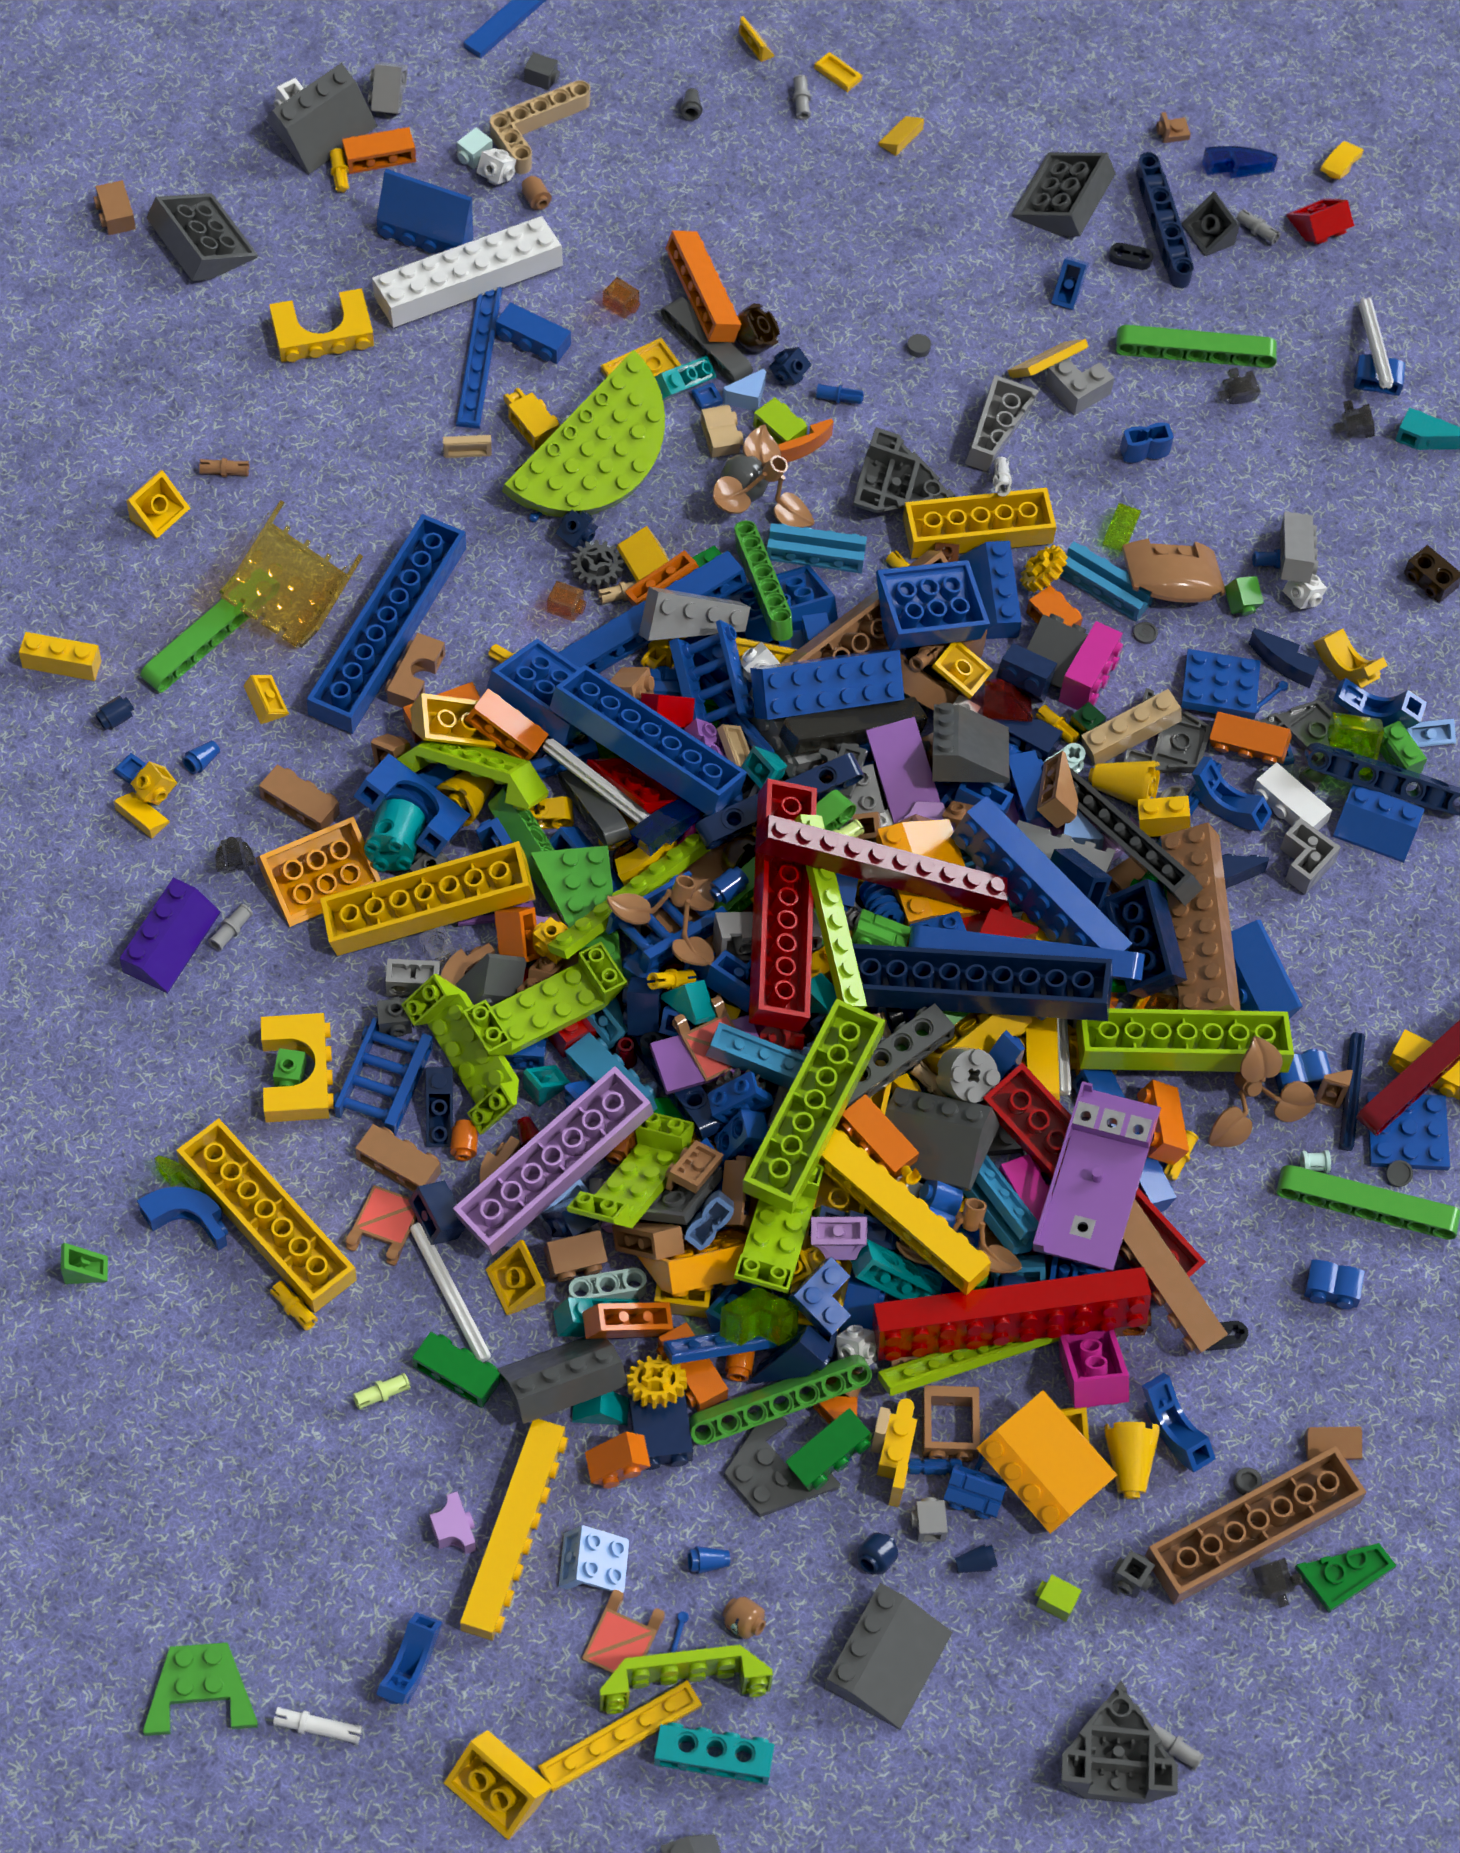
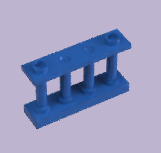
[669,620,754,723]
[606,871,728,974]
[333,1017,433,1136]

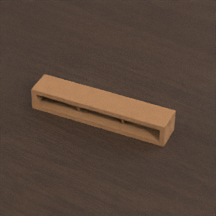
[1120,1199,1228,1355]

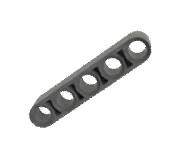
[661,297,753,384]
[558,769,630,846]

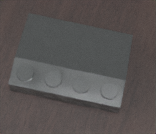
[266,62,377,175]
[1012,152,1116,236]
[146,193,258,281]
[932,703,1009,783]
[875,1087,1000,1191]
[498,1336,627,1424]
[825,1583,953,1730]

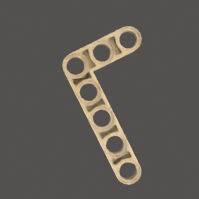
[490,80,590,174]

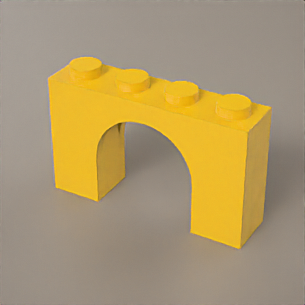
[269,288,374,362]
[261,1013,334,1123]

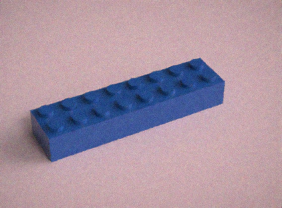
[549,665,747,816]
[951,796,1133,951]

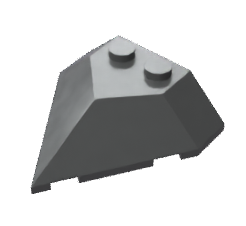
[853,427,956,513]
[1061,1681,1178,1804]

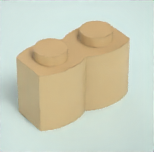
[700,405,744,458]

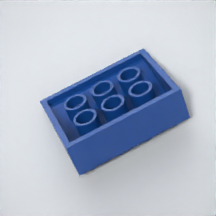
[377,169,473,254]
[876,560,990,650]
[723,565,838,643]
[486,639,582,747]

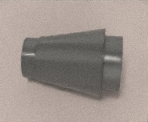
[680,88,703,121]

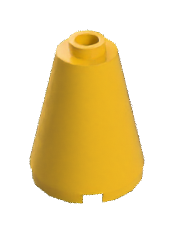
[1088,761,1160,807]
[436,770,496,827]
[1104,1422,1160,1499]

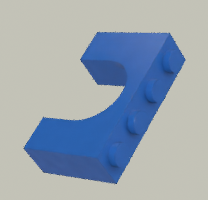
[353,754,471,858]

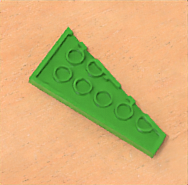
[531,845,624,989]

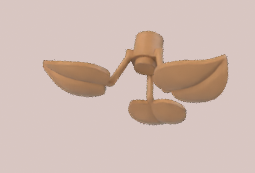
[712,425,815,528]
[607,875,715,966]
[1208,1036,1316,1147]
[896,1198,1022,1273]

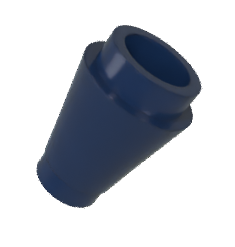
[955,1544,998,1574]

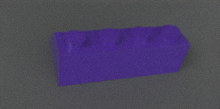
[119,877,221,994]

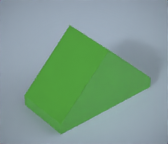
[61,1243,108,1284]

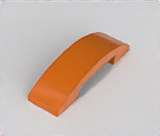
[778,418,834,462]

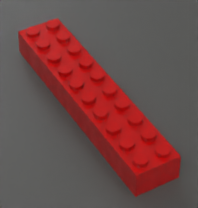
[749,778,817,1032]
[980,1062,1206,1291]
[873,1267,1152,1361]

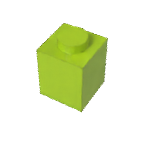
[1035,1574,1082,1622]

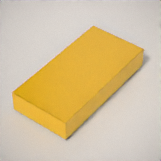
[814,52,863,92]
[888,1461,908,1507]

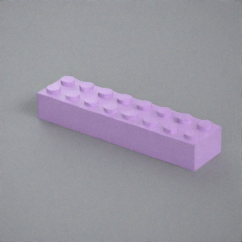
[453,1066,654,1256]

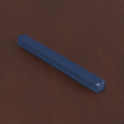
[1339,1032,1365,1151]

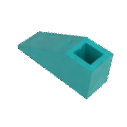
[655,356,717,401]
[1395,407,1460,450]
[553,1298,639,1337]

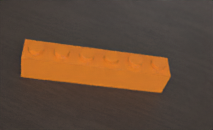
[665,230,741,342]

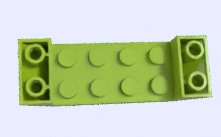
[397,740,549,811]
[462,942,627,1055]
[401,974,519,1135]
[567,1113,695,1228]
[734,1164,825,1293]
[599,1645,773,1714]

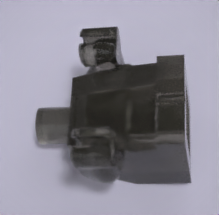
[1218,368,1261,404]
[1334,400,1375,439]
[215,837,256,874]
[1252,1558,1303,1608]

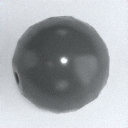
[720,453,769,502]

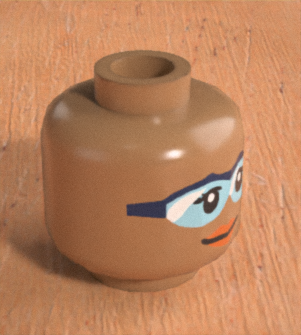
[723,1596,766,1639]

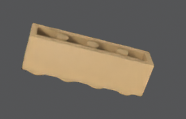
[1081,689,1182,766]

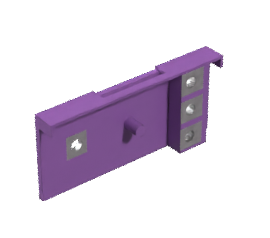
[1033,1081,1161,1271]

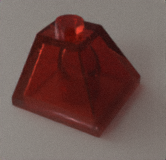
[981,679,1033,722]

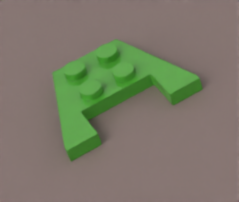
[144,1642,258,1736]

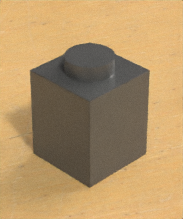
[524,52,560,91]

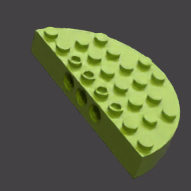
[502,350,665,518]

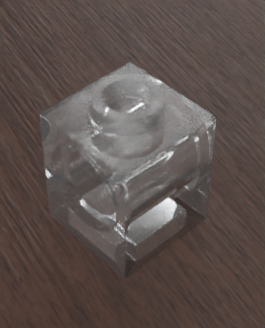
[419,926,456,968]

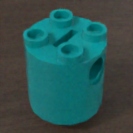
[364,799,426,872]

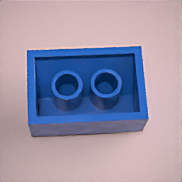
[1332,784,1425,863]

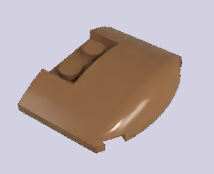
[1122,539,1226,603]

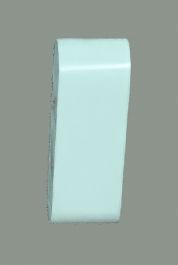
[569,1268,646,1299]

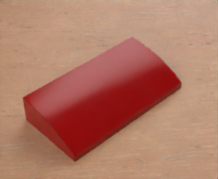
[586,758,685,820]

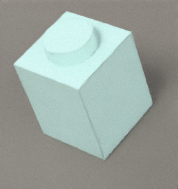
[457,127,492,169]

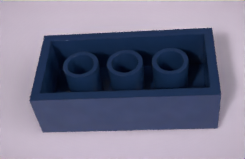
[1104,879,1187,999]

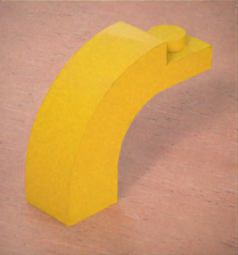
[1313,628,1388,688]
[615,811,677,886]

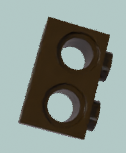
[1404,545,1460,603]

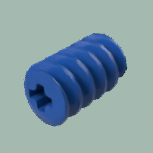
[859,881,905,924]

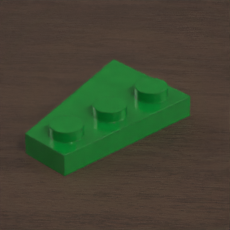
[1295,1543,1397,1613]

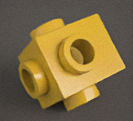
[130,761,178,805]
[533,916,568,964]

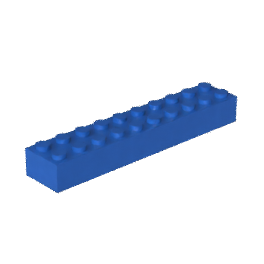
[306,514,466,734]

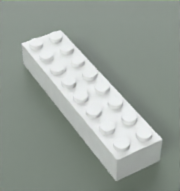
[372,216,563,328]

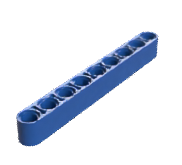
[908,925,1145,981]

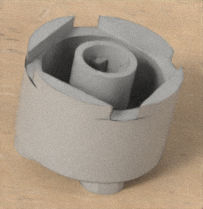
[936,1047,1000,1103]

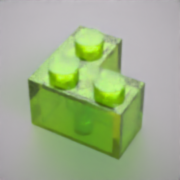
[1327,712,1384,775]
[720,1287,799,1346]

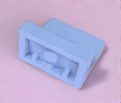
[558,1525,629,1592]

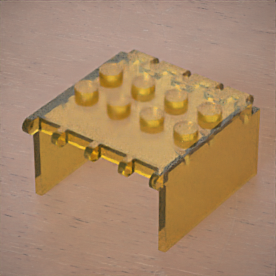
[219,500,363,648]

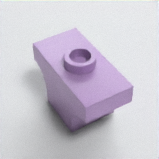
[430,1492,476,1555]

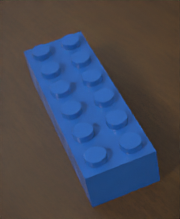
[750,649,905,720]

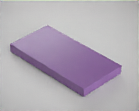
[866,717,940,824]
[650,1015,759,1095]

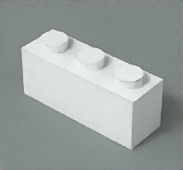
[1252,762,1332,830]

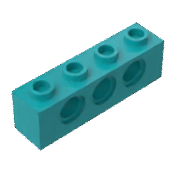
[851,1239,955,1300]
[654,1722,775,1785]

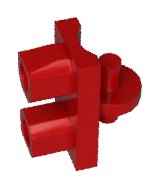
[759,1026,805,1050]

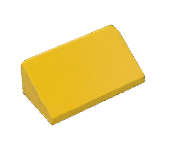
[739,16,775,62]
[878,116,924,156]
[244,675,289,724]
[114,792,170,839]

